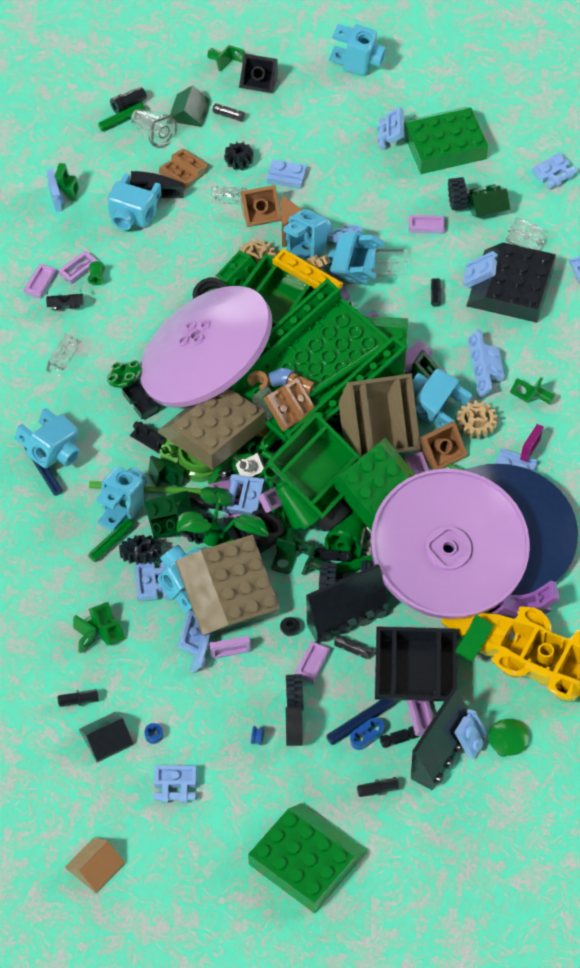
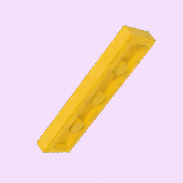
[272,248,343,289]

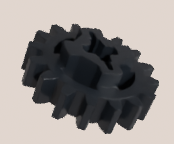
[119,535,162,565]

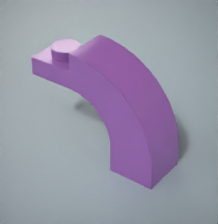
[489,581,560,619]

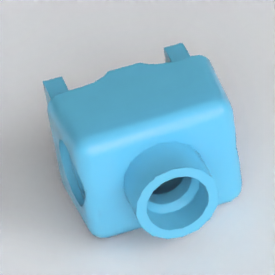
[329,24,386,75]
[107,173,162,230]
[283,209,332,261]
[328,232,385,284]
[412,369,472,427]
[14,408,80,468]
[97,466,147,531]
[158,545,202,614]

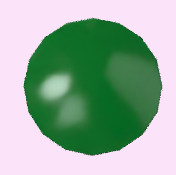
[107,360,142,388]
[488,719,529,757]

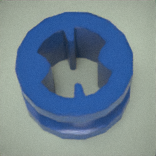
[144,723,163,744]
[251,726,264,745]

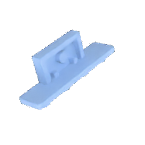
[468,329,505,398]
[177,610,212,673]

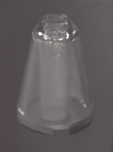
[131,109,177,148]

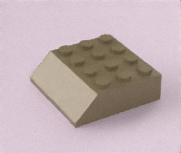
[339,374,421,457]
[158,388,266,470]
[175,535,280,636]

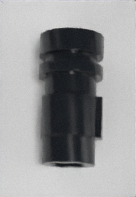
[110,87,147,114]

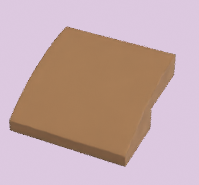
[159,149,209,189]
[264,378,315,431]

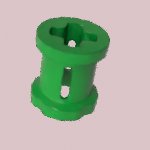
[88,261,105,285]

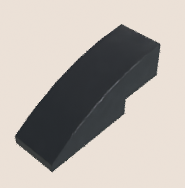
[130,171,184,198]

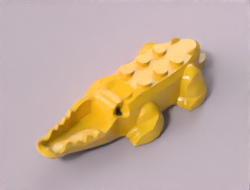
[441,607,580,702]

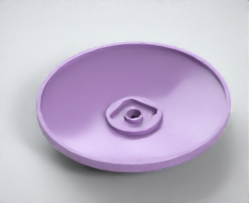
[140,286,272,407]
[371,469,530,619]

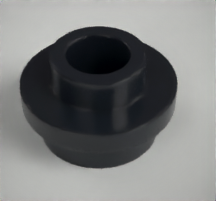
[280,617,300,636]

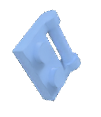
[223,474,265,514]

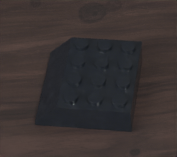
[466,242,556,323]
[375,626,457,702]

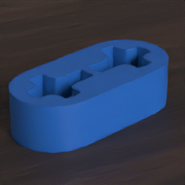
[350,718,384,750]

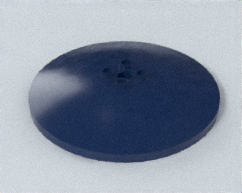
[443,464,578,595]

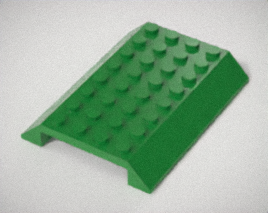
[230,278,407,443]

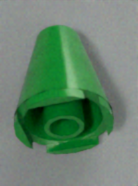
[275,479,320,531]
[324,509,367,560]

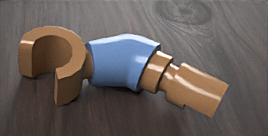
[248,368,314,395]

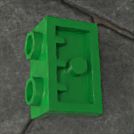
[215,250,257,286]

